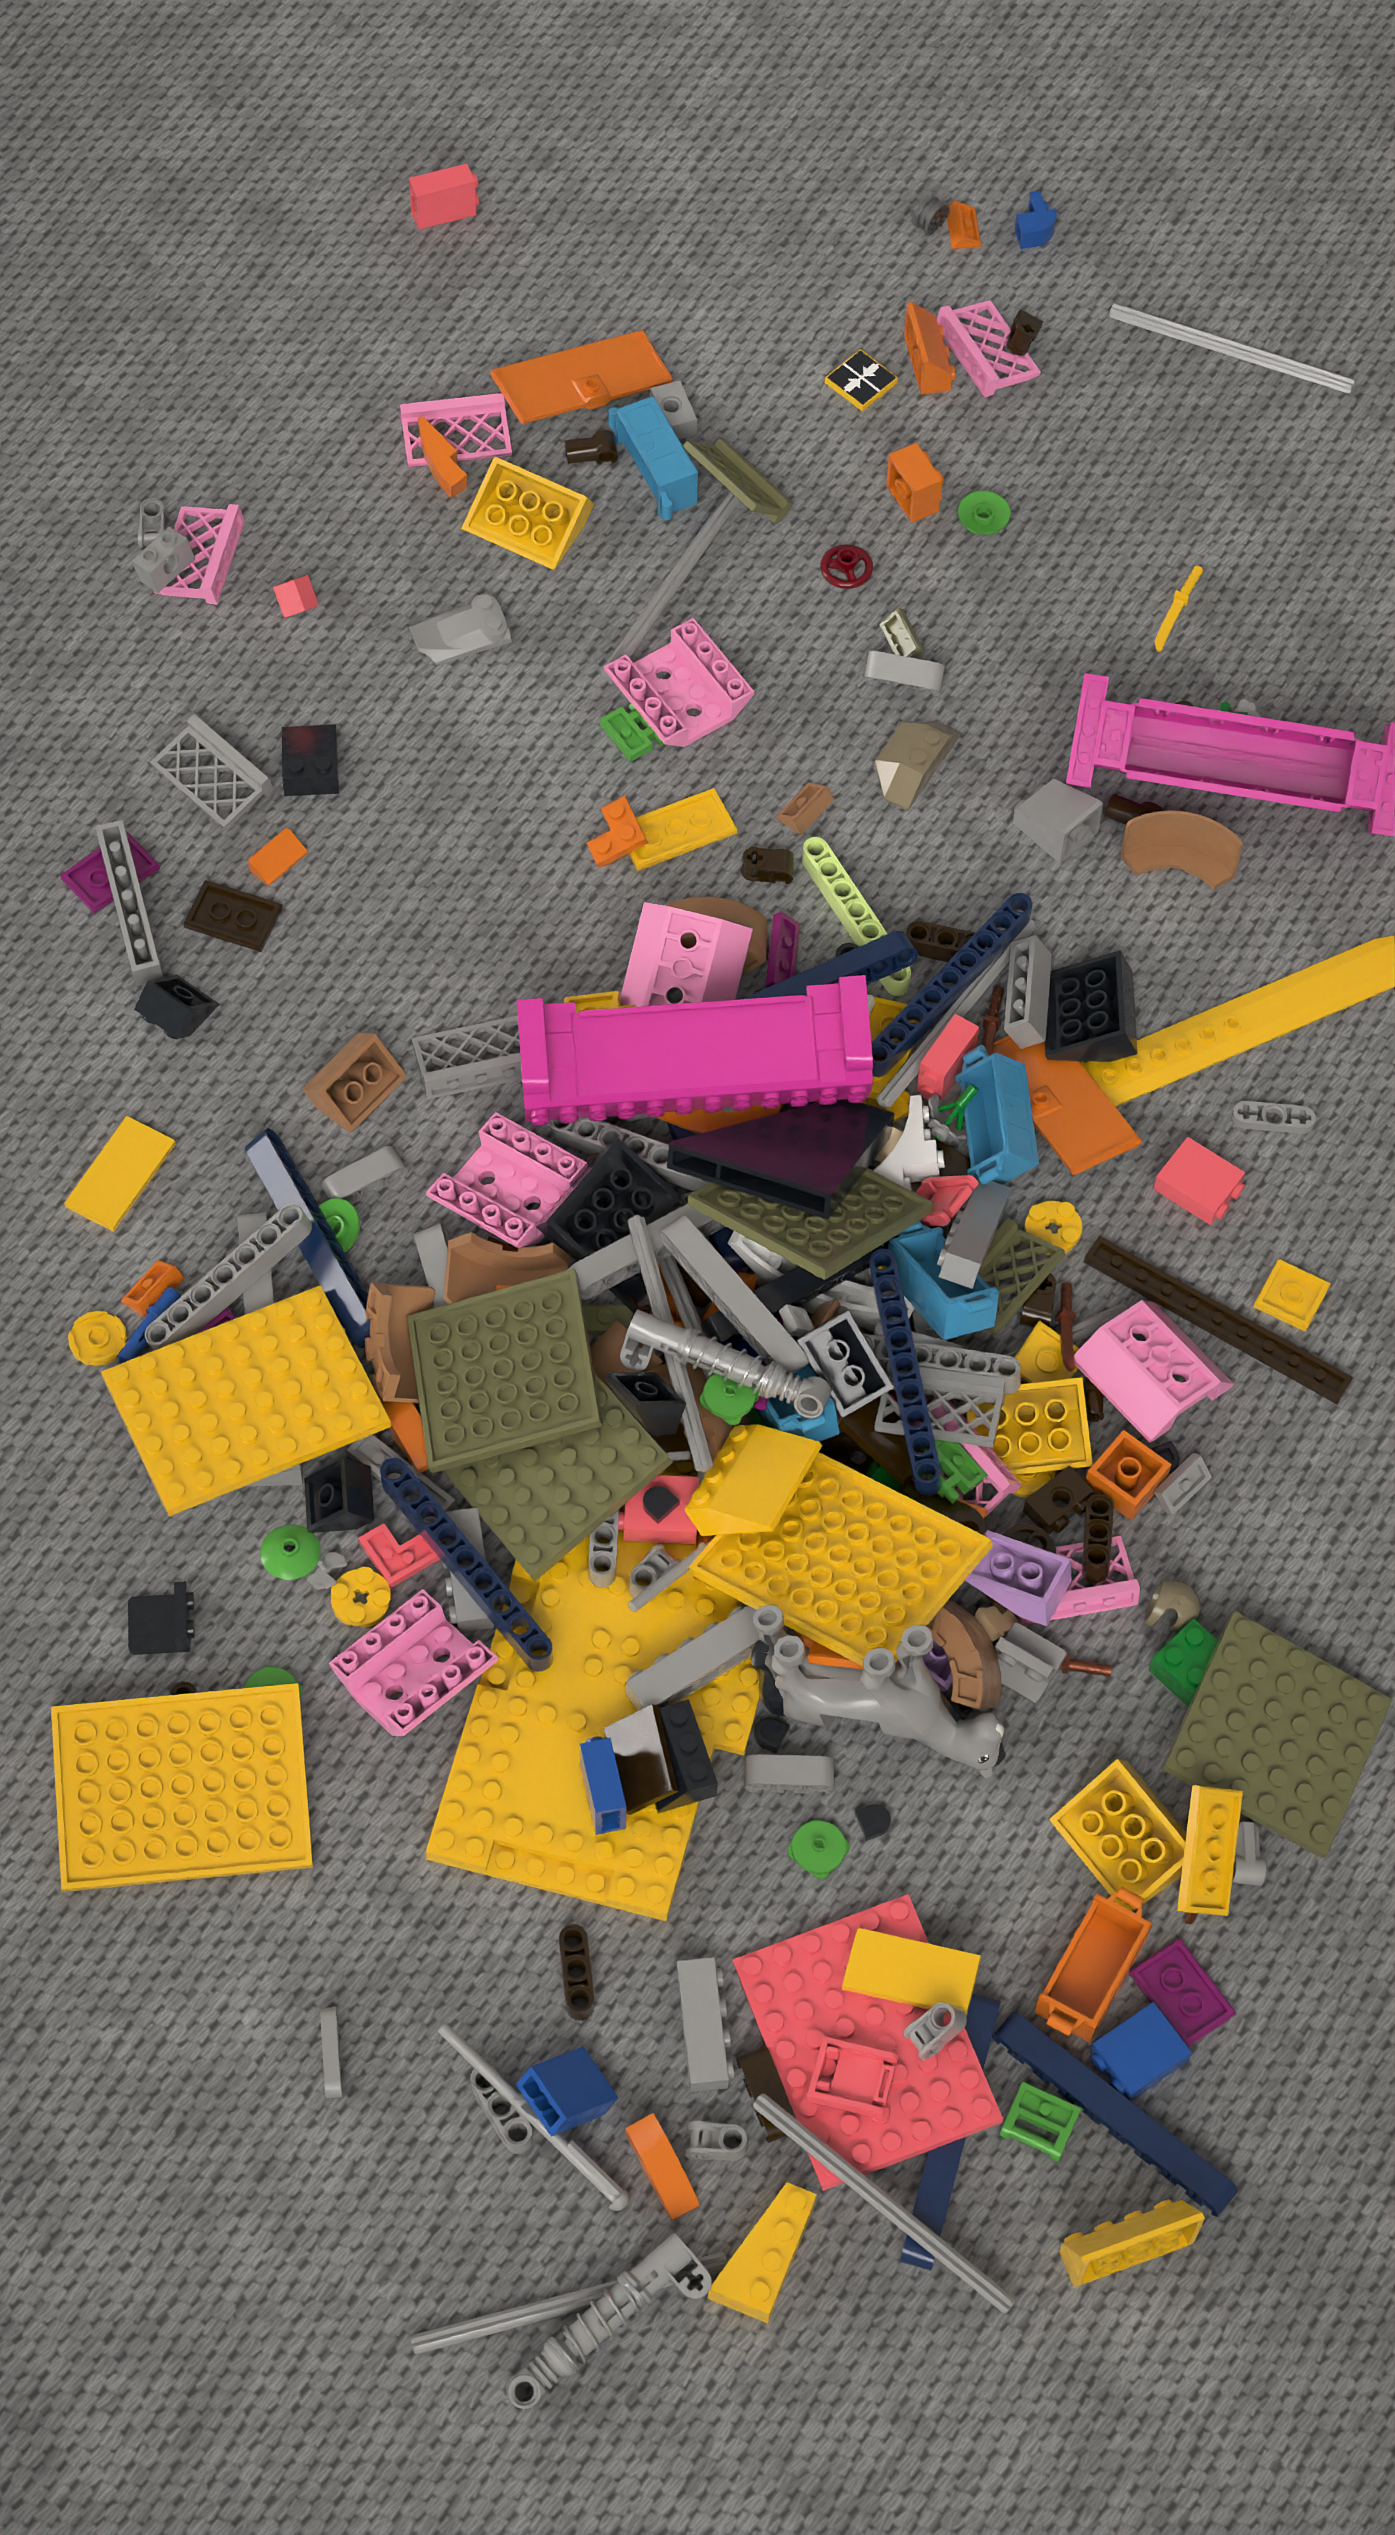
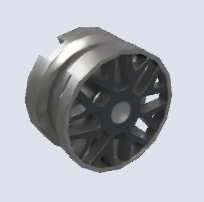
[912,194,950,235]

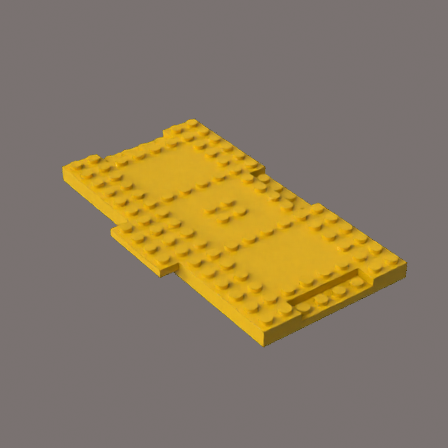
[425,1461,761,1922]

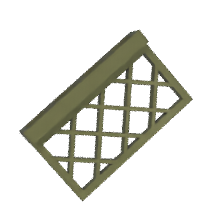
[683,438,793,524]
[979,1218,1066,1335]

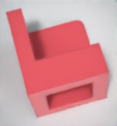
[273,575,318,617]

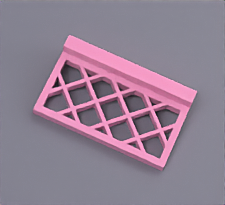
[937,300,1041,398]
[400,393,512,467]
[153,504,245,605]
[914,1398,1022,1517]
[1019,1536,1140,1625]

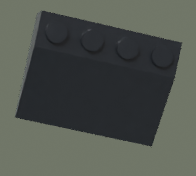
[1045,950,1138,1062]
[536,1138,681,1261]

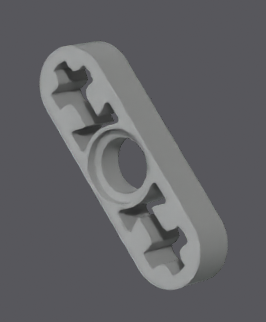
[1232,1101,1316,1134]
[320,2007,342,2099]

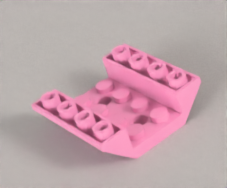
[604,618,754,747]
[621,902,753,1007]
[426,1112,588,1248]
[1074,1300,1234,1443]
[329,1589,498,1736]

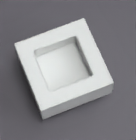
[779,1304,814,1337]

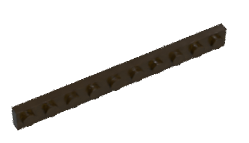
[1084,1236,1353,1405]

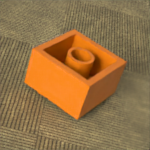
[886,443,944,523]
[1085,1430,1171,1521]

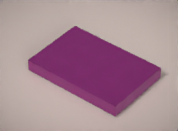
[60,831,160,914]
[1128,1938,1236,2048]

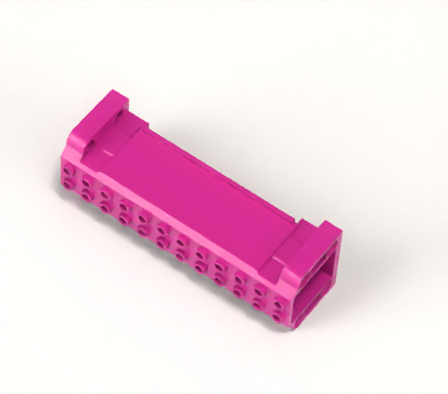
[1066,673,1395,837]
[517,975,873,1125]

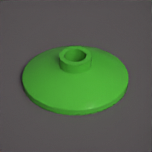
[958,491,1011,535]
[319,1198,360,1252]
[260,1525,321,1580]

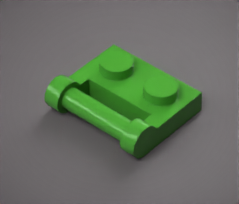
[999,2082,1081,2162]

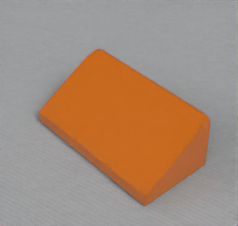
[947,200,982,249]
[248,828,308,886]
[121,1260,185,1318]

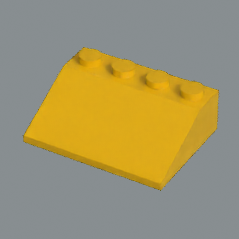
[461,456,594,570]
[964,1378,1093,1475]
[684,1424,822,1536]
[1049,1759,1187,1912]
[1059,2199,1205,2288]

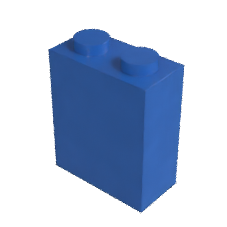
[580,1737,626,1835]
[1090,2002,1192,2101]
[516,2047,619,2137]

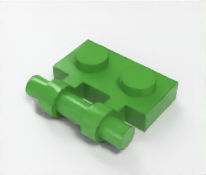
[600,704,665,762]
[919,1440,988,1504]

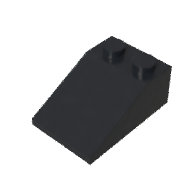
[282,724,339,797]

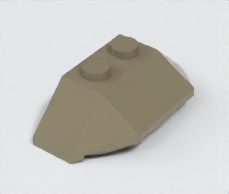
[875,721,962,811]

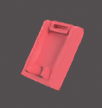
[915,1175,978,1227]
[807,2036,898,2118]

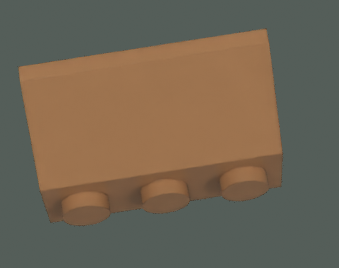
[302,1033,407,1133]

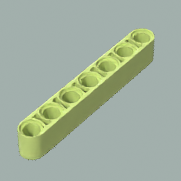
[802,837,911,996]

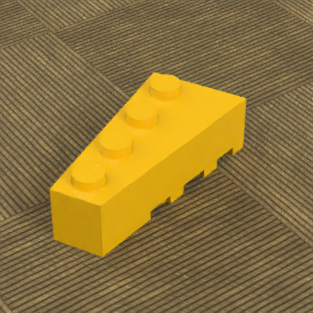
[707,2182,817,2323]

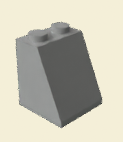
[1013,778,1103,864]

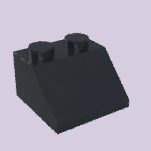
[134,975,220,1039]
[605,1372,686,1437]
[304,1457,374,1533]

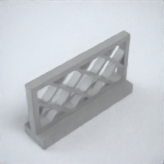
[150,714,274,829]
[411,1016,522,1099]
[875,1362,1005,1448]

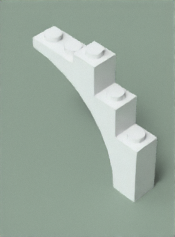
[873,1095,945,1191]
[728,1231,914,1331]

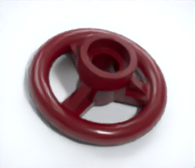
[820,545,873,589]

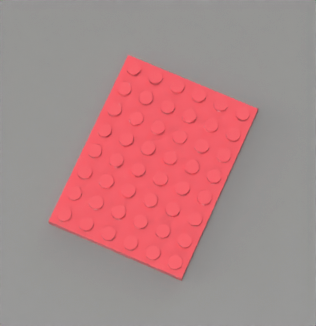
[732,1894,1003,2191]

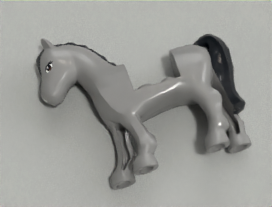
[751,1605,1006,1779]

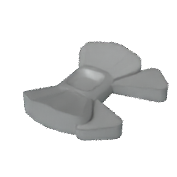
[307,1552,347,1590]

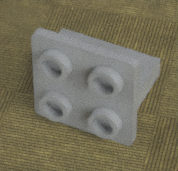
[995,1622,1067,1704]

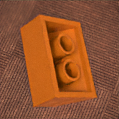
[904,302,955,395]

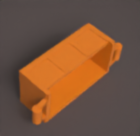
[1034,1887,1153,2043]

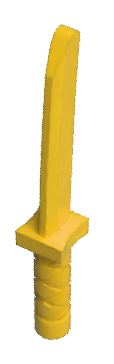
[1154,566,1203,652]

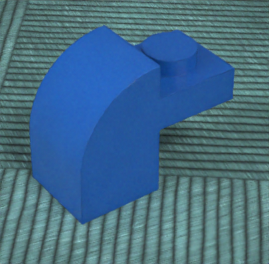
[1015,191,1057,249]

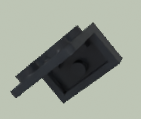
[128,1581,195,1655]

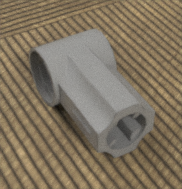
[1232,1822,1266,1886]

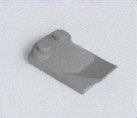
[408,594,511,665]

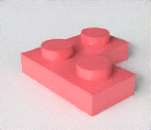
[358,1523,441,1589]

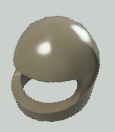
[1144,1581,1200,1631]

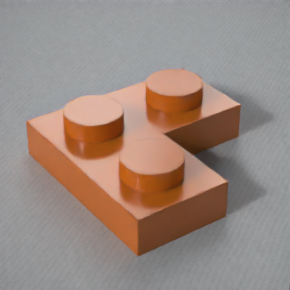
[587,796,648,868]

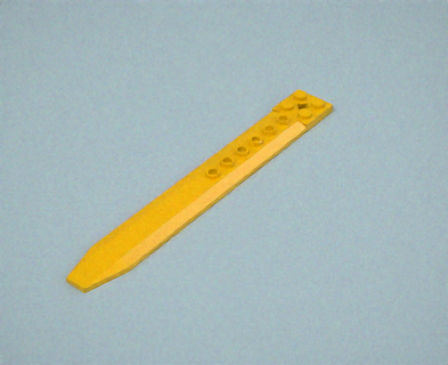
[1080,935,1395,1107]

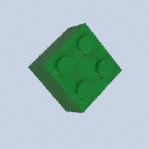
[1149,1618,1218,1707]

